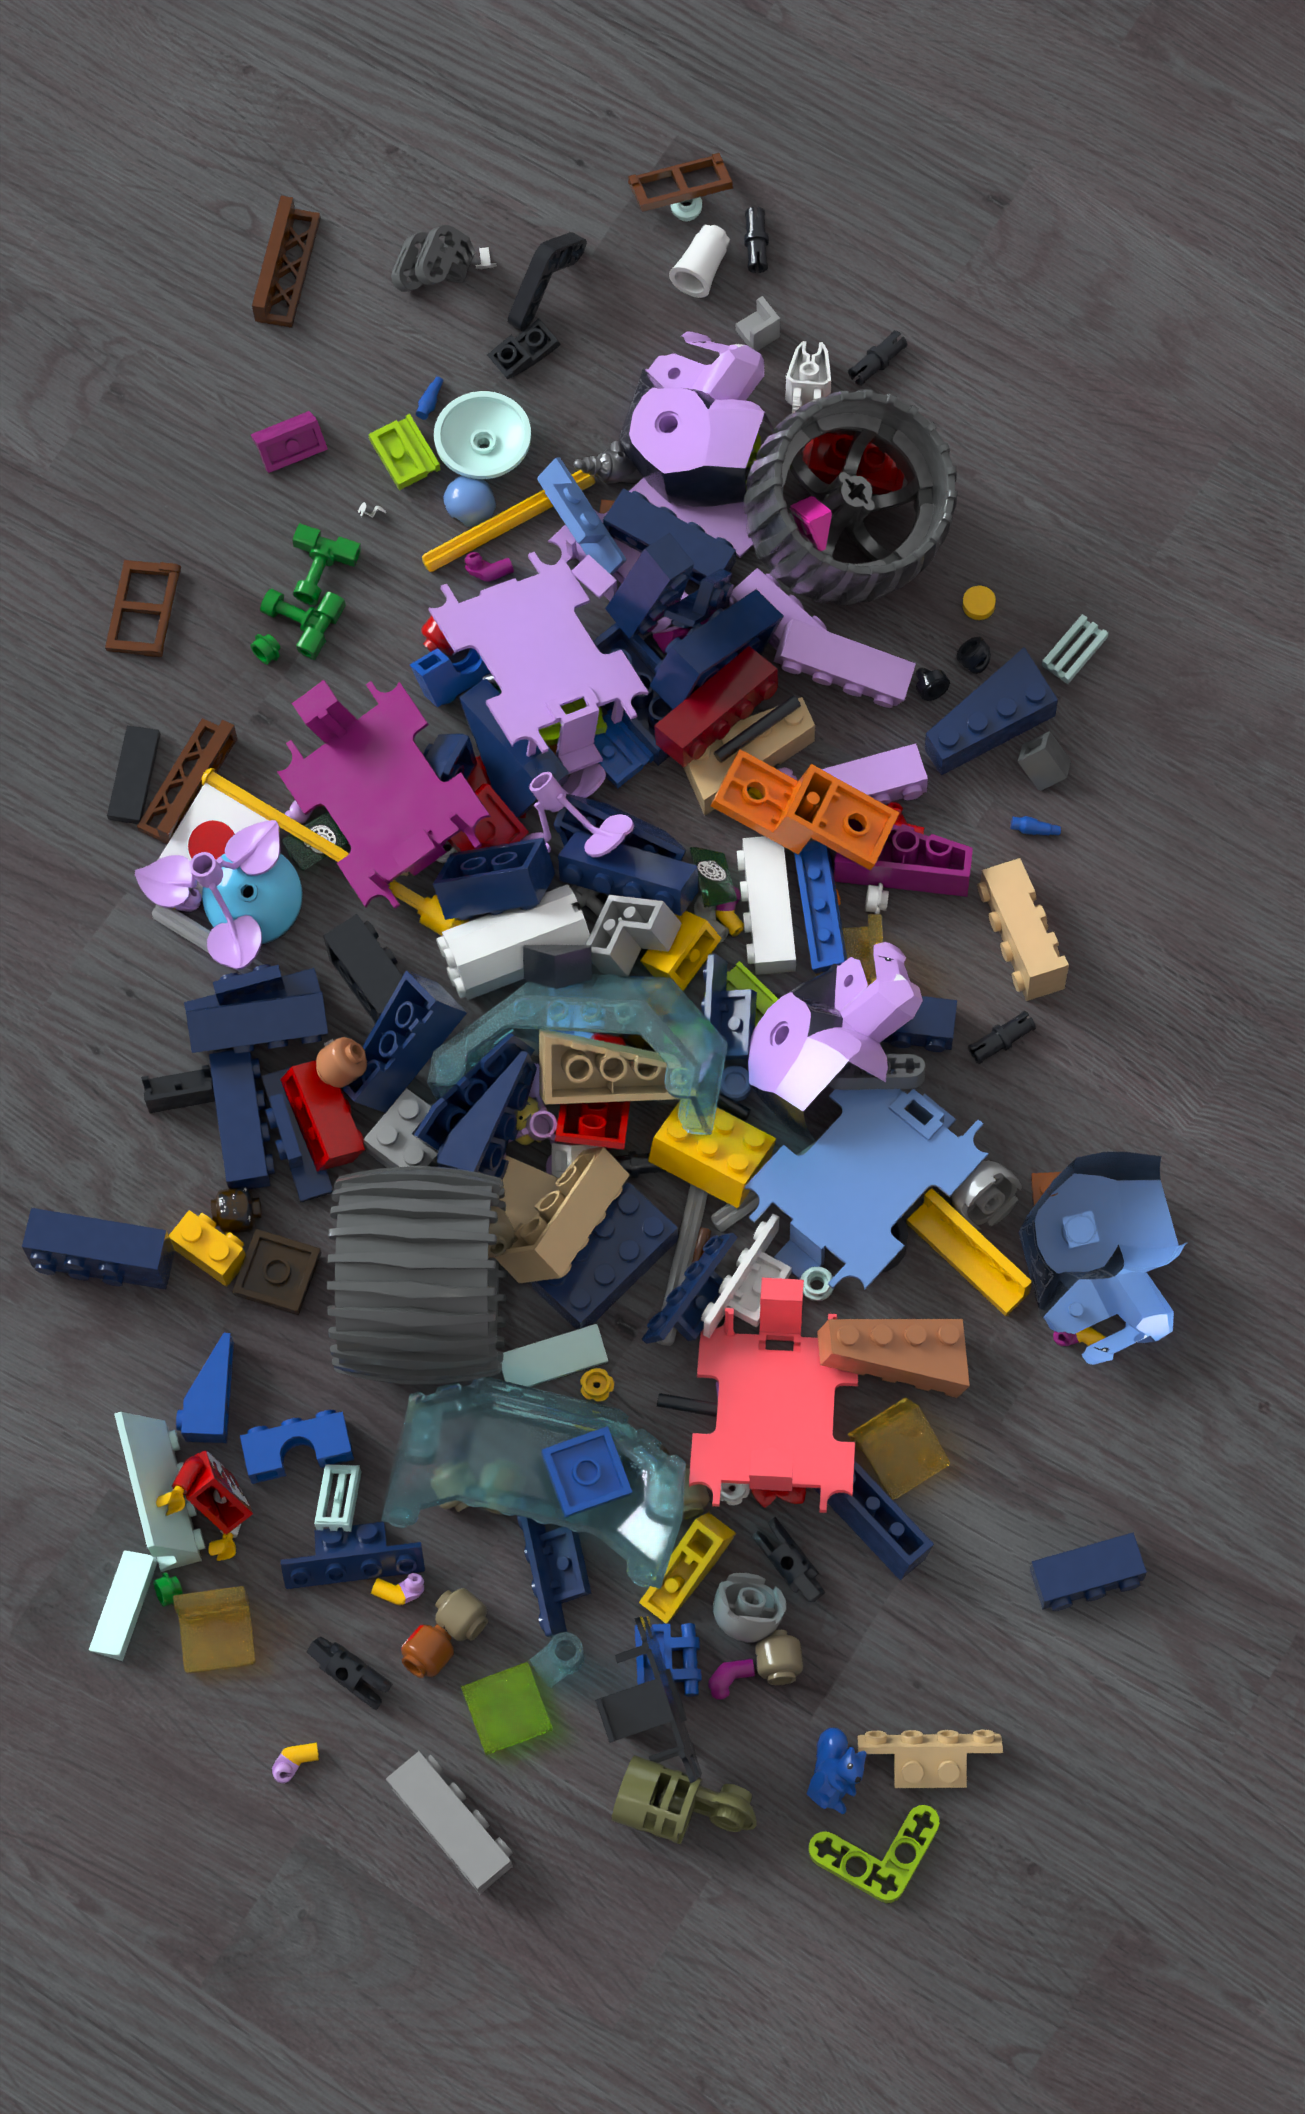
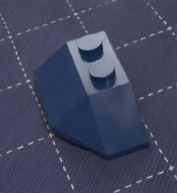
[553,794,686,861]

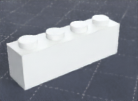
[737,836,796,975]

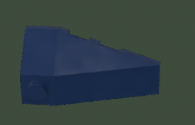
[459,678,569,818]
[423,734,477,782]
[437,1051,537,1180]

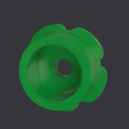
[250,634,281,664]
[153,1572,183,1607]

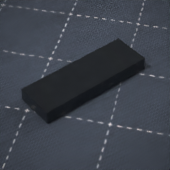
[107,725,161,824]

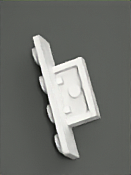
[701,1214,792,1338]

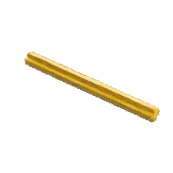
[422,470,595,572]

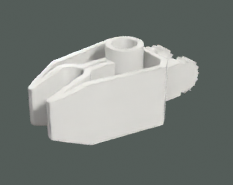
[785,341,831,413]

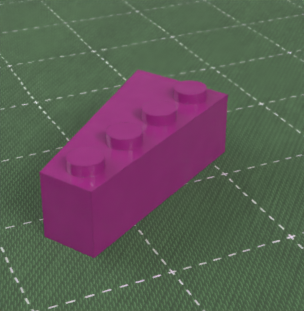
[834,819,973,897]

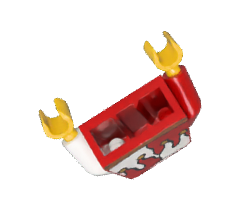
[156,1451,253,1561]

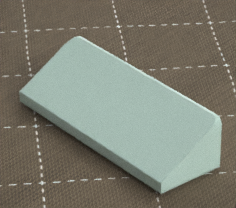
[501,1324,608,1393]
[89,1551,158,1661]

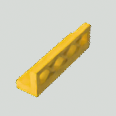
[906,1188,1032,1316]

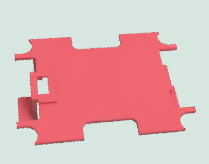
[689,1277,858,1513]

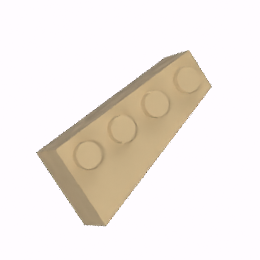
[683,697,815,816]
[977,858,1069,1001]
[539,1028,682,1104]
[495,1147,629,1283]

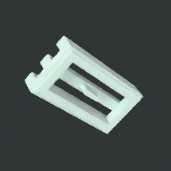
[1042,614,1109,684]
[314,1464,361,1532]

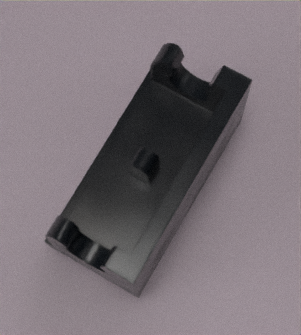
[141,1064,215,1113]

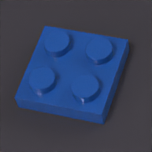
[541,1426,632,1518]

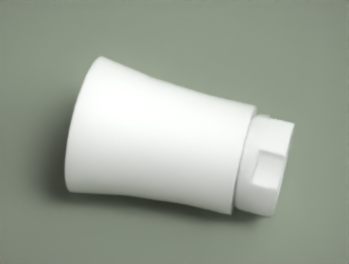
[669,225,730,298]

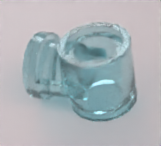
[529,1632,585,1688]

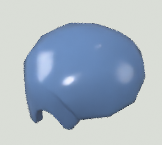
[443,476,496,527]

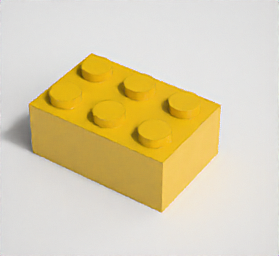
[648,1091,776,1208]

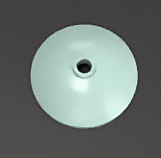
[434,391,531,479]

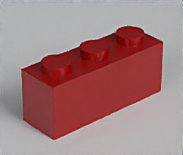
[280,1060,365,1172]

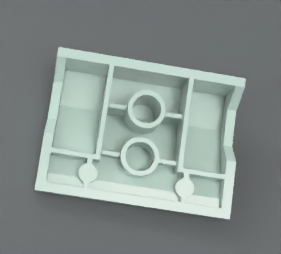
[114,1412,205,1572]

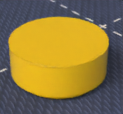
[962,586,996,620]

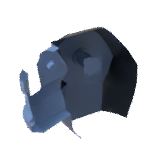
[1019,1152,1188,1365]

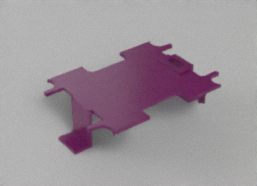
[277,680,491,909]

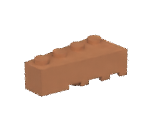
[817,1319,970,1398]

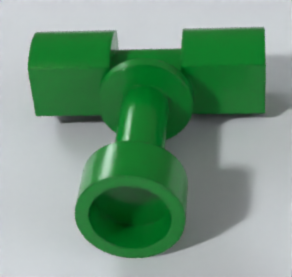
[293,523,361,605]
[260,589,346,660]

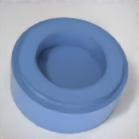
[720,1066,752,1102]

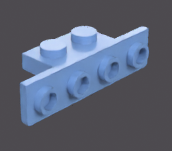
[537,457,627,575]

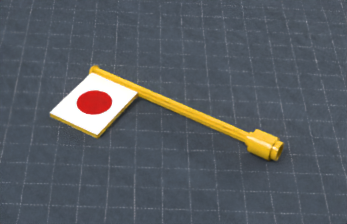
[158,768,469,936]

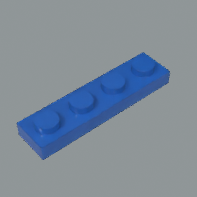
[794,840,847,974]

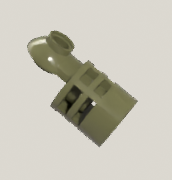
[612,1755,757,1844]

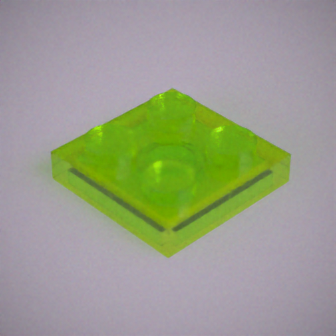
[461,1661,553,1755]

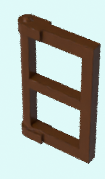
[628,153,733,212]
[105,560,181,657]

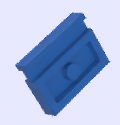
[593,709,654,789]

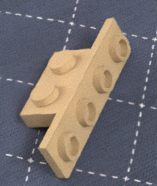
[858,1730,1003,1788]

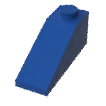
[176,1333,234,1443]

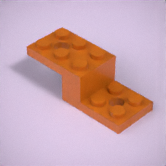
[710,749,899,870]

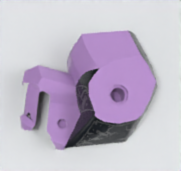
[619,331,774,507]
[748,942,923,1141]

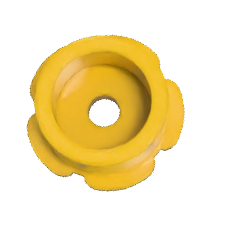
[580,1368,614,1402]

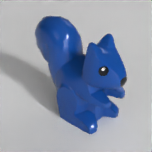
[806,1727,866,1814]

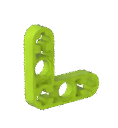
[809,1805,940,1903]

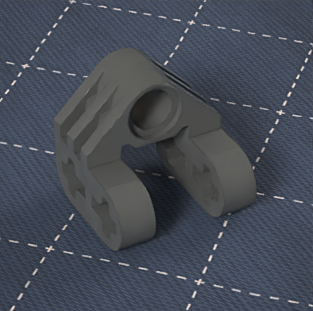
[391,225,475,292]

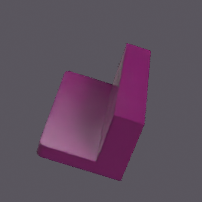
[251,411,328,473]

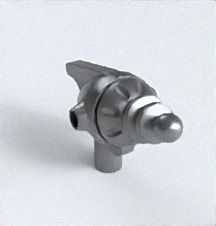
[574,441,643,484]

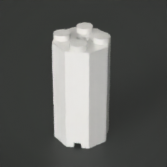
[436,884,590,1000]

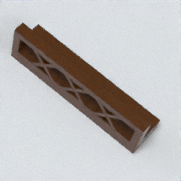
[252,195,321,328]
[137,718,238,844]

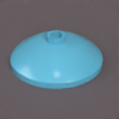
[202,854,303,944]

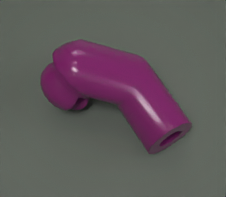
[465,552,514,582]
[708,1659,755,1699]

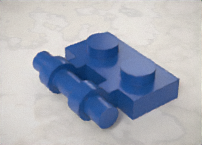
[635,1623,702,1697]

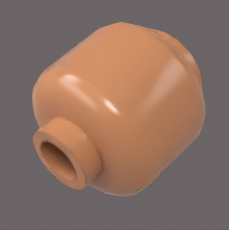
[316,1037,367,1088]

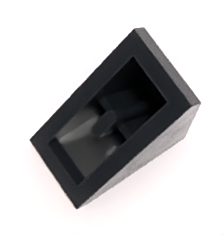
[523,945,592,989]

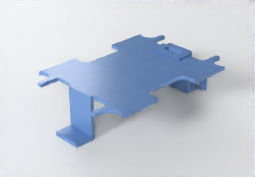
[744,1069,989,1290]

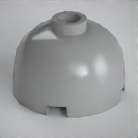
[951,1160,1022,1230]
[713,1573,786,1643]

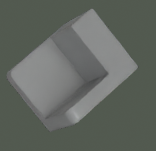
[735,296,780,351]

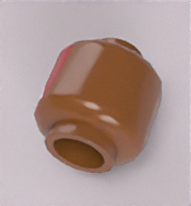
[401,1625,454,1678]

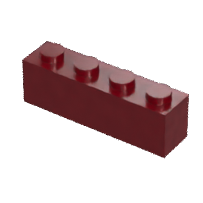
[654,646,778,767]

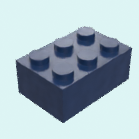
[433,838,555,920]

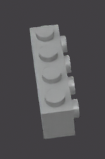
[386,1751,513,1895]

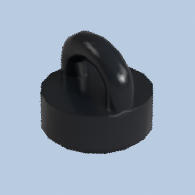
[956,637,991,674]
[916,667,950,701]

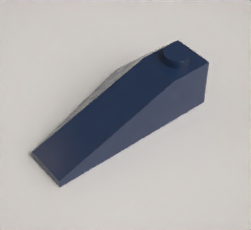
[414,1033,535,1152]

